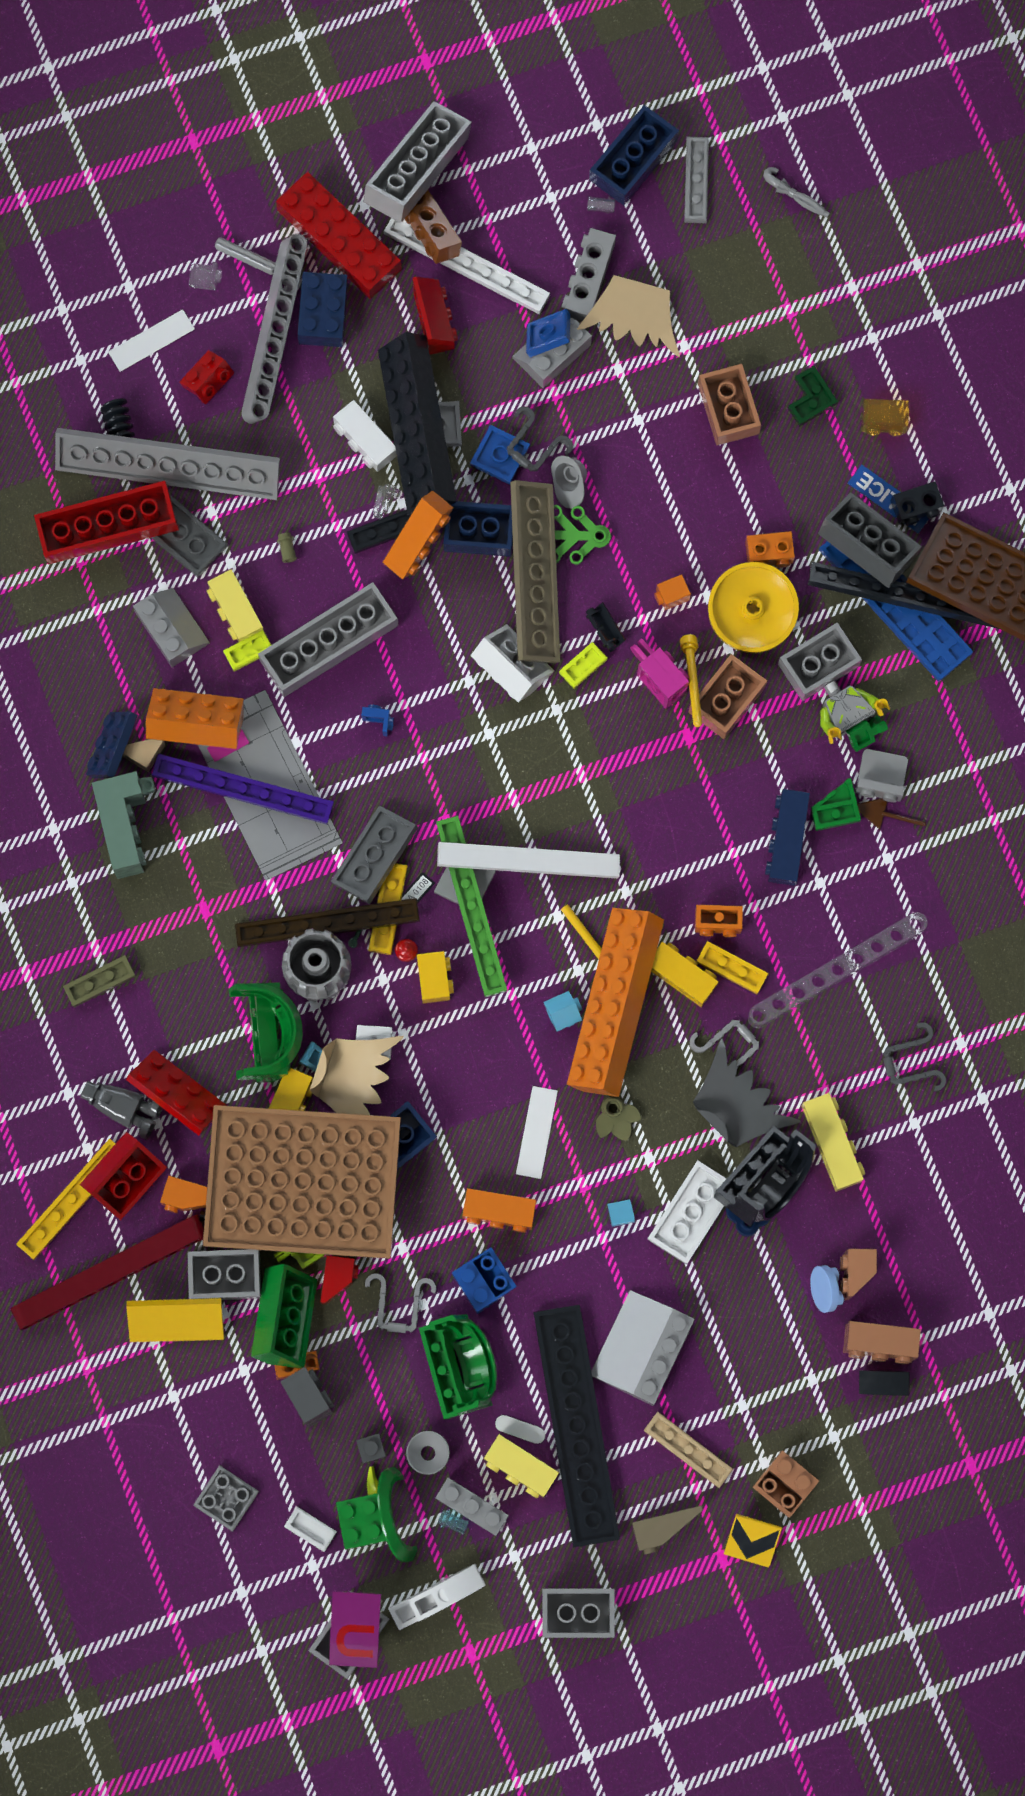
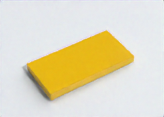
[126,1298,224,1342]

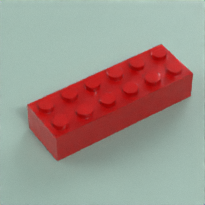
[276,171,402,300]
[34,481,179,565]

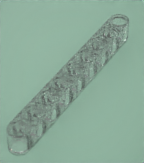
[748,912,927,1028]

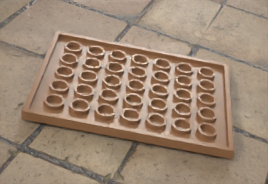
[203,1105,401,1259]

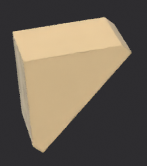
[122,739,166,772]

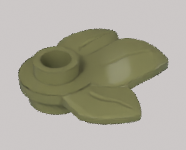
[596,1097,641,1141]

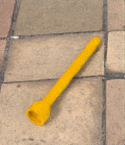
[680,634,702,727]

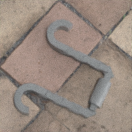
[689,1020,759,1068]
[365,1273,436,1333]

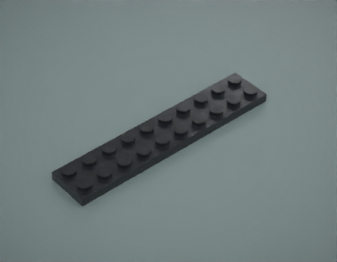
[533,1304,620,1548]

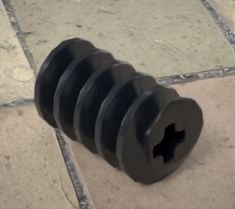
[100,398,135,438]

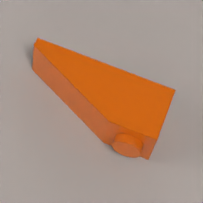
[160,1175,207,1213]

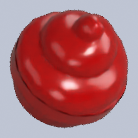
[395,939,418,962]

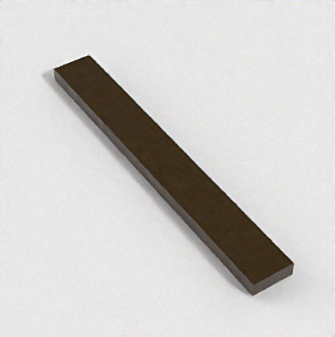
[235,898,420,947]

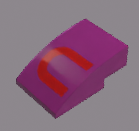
[329,1592,382,1668]

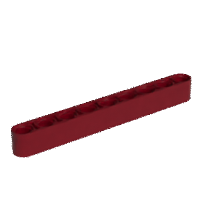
[10,1215,204,1330]

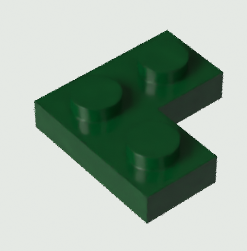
[788,365,838,427]

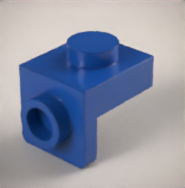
[361,705,394,737]

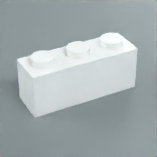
[333,400,397,472]

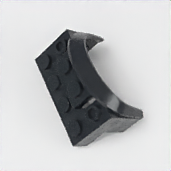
[714,1126,816,1227]

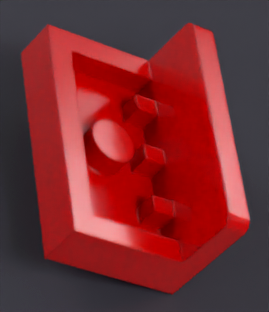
[179,350,234,404]

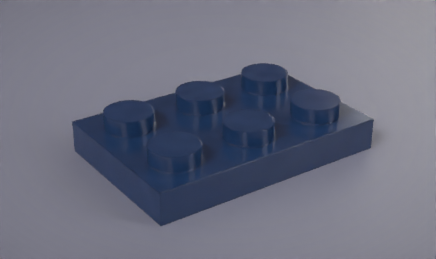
[86,711,138,778]

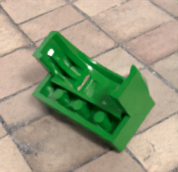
[229,982,303,1083]
[419,1314,497,1419]

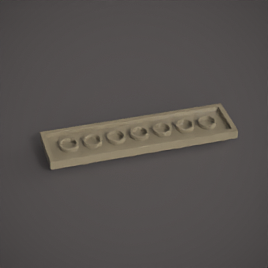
[510,480,560,664]

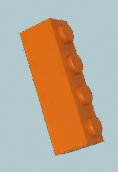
[382,491,453,579]

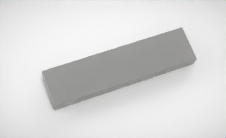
[684,137,709,223]

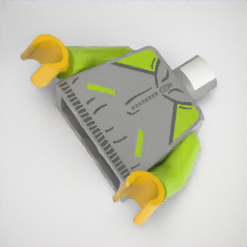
[820,681,890,744]

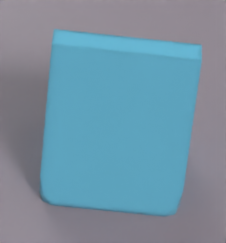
[607,1199,635,1227]

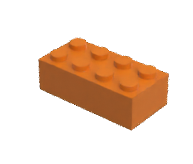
[146,688,244,749]

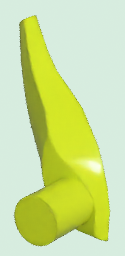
[367,1466,378,1495]

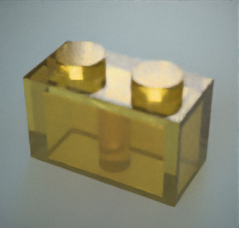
[861,399,909,436]

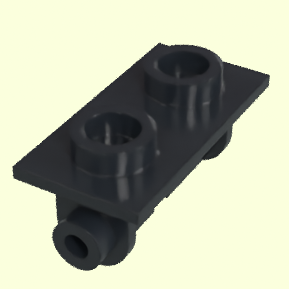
[586,602,626,652]

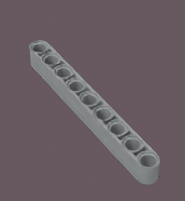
[242,234,307,424]

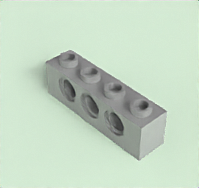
[562,228,616,321]

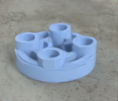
[810,1265,844,1313]

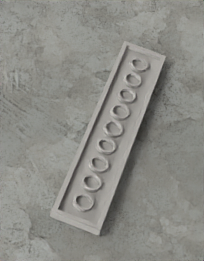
[55,428,280,500]

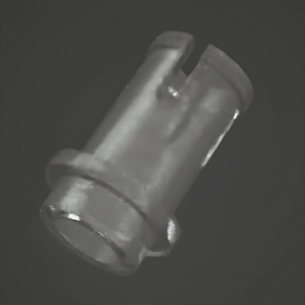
[587,196,615,214]

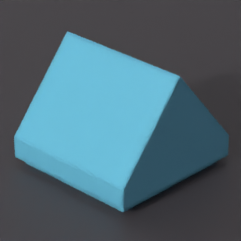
[299,1042,323,1072]

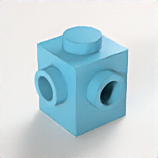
[543,991,582,1031]

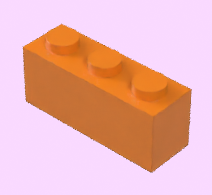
[462,1188,536,1233]

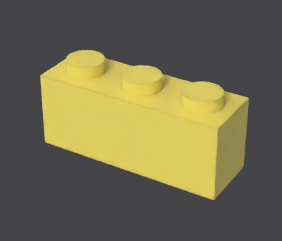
[206,569,264,642]
[484,1434,559,1499]

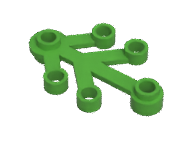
[554,505,611,565]

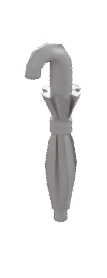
[763,167,830,218]

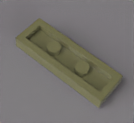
[63,955,136,1008]

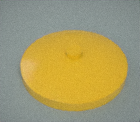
[708,562,799,653]

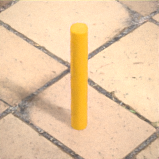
[561,904,602,960]

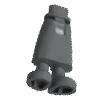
[80,1081,163,1140]

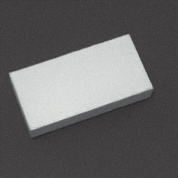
[284,1506,337,1552]

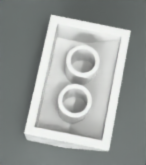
[470,624,554,702]

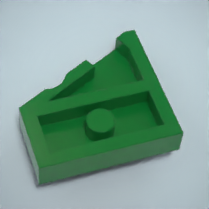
[811,778,861,831]

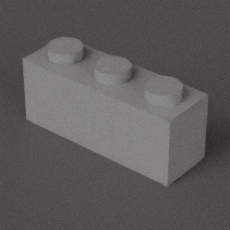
[435,1478,509,1536]

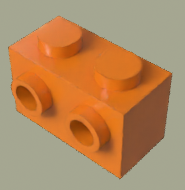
[745,531,795,568]
[695,905,743,937]

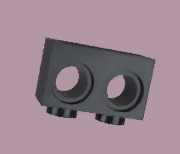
[890,481,944,526]

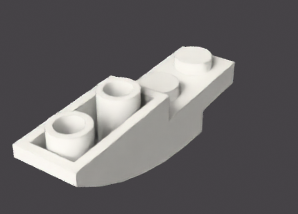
[389,1564,486,1630]

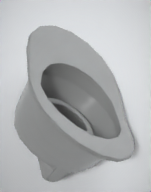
[551,455,587,509]

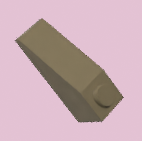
[632,1506,703,1554]

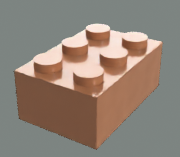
[698,364,761,446]
[688,654,767,739]
[843,1321,921,1364]

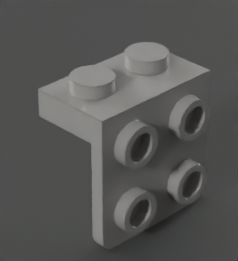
[855,749,908,802]

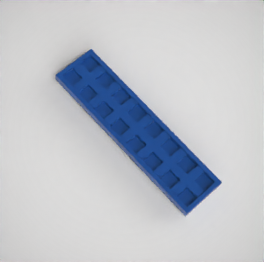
[819,541,973,682]

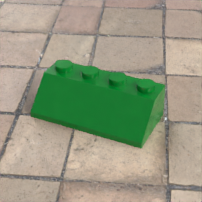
[251,1264,318,1368]

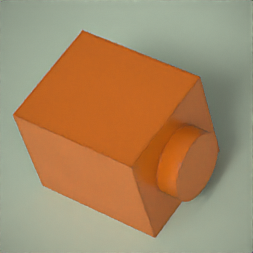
[654,574,691,611]

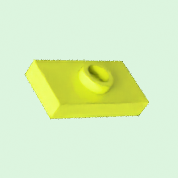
[223,630,271,672]
[559,642,608,689]

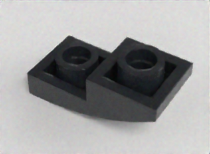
[859,1370,910,1396]

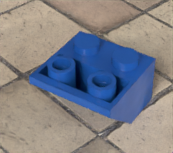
[452,1247,517,1314]

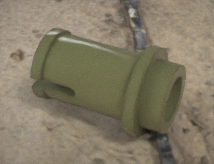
[277,533,297,563]

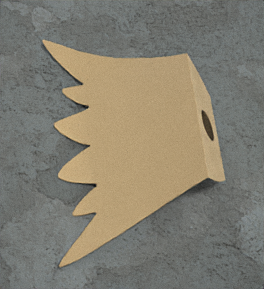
[577,275,680,358]
[310,1036,404,1115]

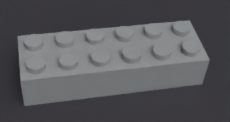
[363,101,471,223]
[258,582,398,697]

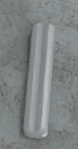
[215,237,276,275]

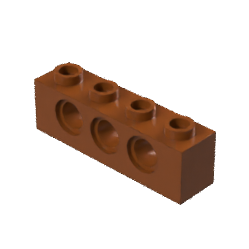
[405,190,462,264]

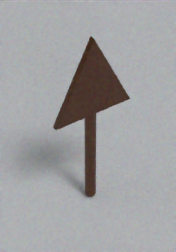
[857,799,926,830]

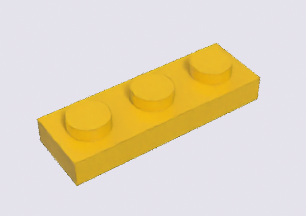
[696,941,768,994]

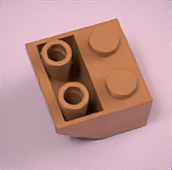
[840,1249,877,1300]
[752,1450,819,1518]

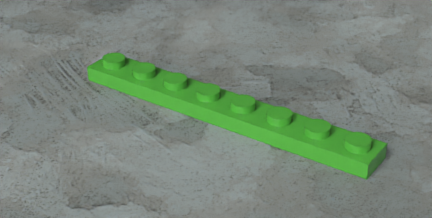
[436,816,507,997]

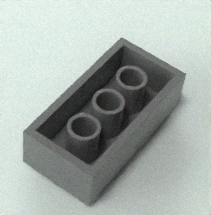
[818,492,922,588]
[280,1367,335,1428]

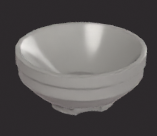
[406,1431,449,1475]

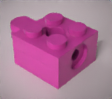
[630,639,689,709]

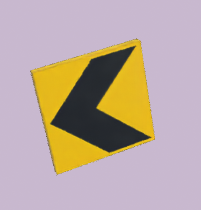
[724,1514,782,1568]

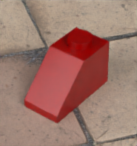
[320,1256,359,1305]

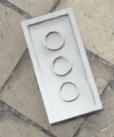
[647,1160,726,1265]

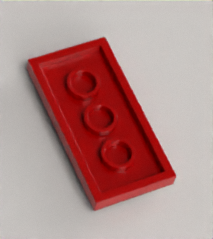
[126,1050,227,1136]

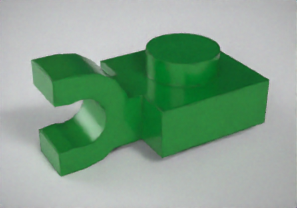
[846,715,888,752]

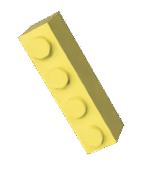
[801,1093,865,1192]

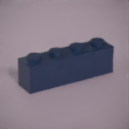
[765,789,810,886]

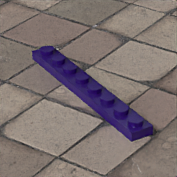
[152,754,334,825]

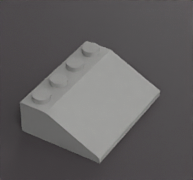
[591,1290,694,1406]

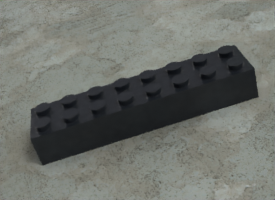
[378,332,457,516]

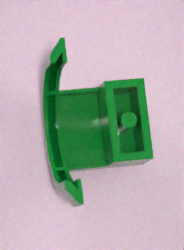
[336,1467,418,1562]

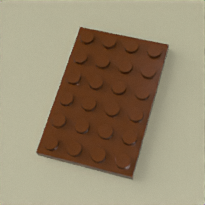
[907,512,1025,641]

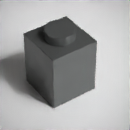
[356,1434,386,1464]

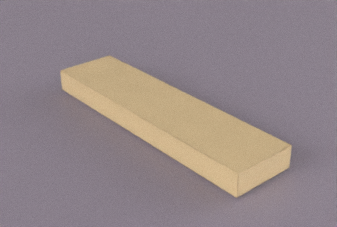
[643,1412,733,1488]

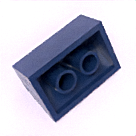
[389,1101,437,1170]

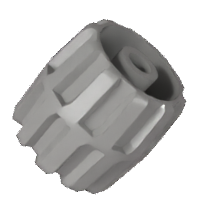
[282,928,352,1002]

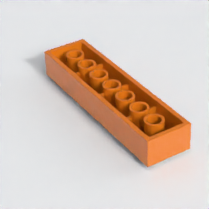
[567,908,664,1097]

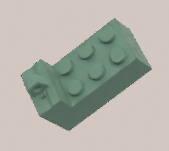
[92,771,155,879]

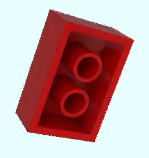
[80,1132,167,1221]

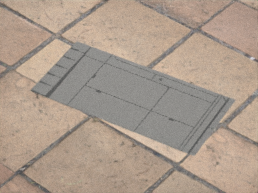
[198,690,342,881]

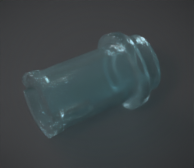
[437,1510,469,1535]

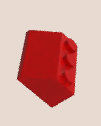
[412,277,458,355]

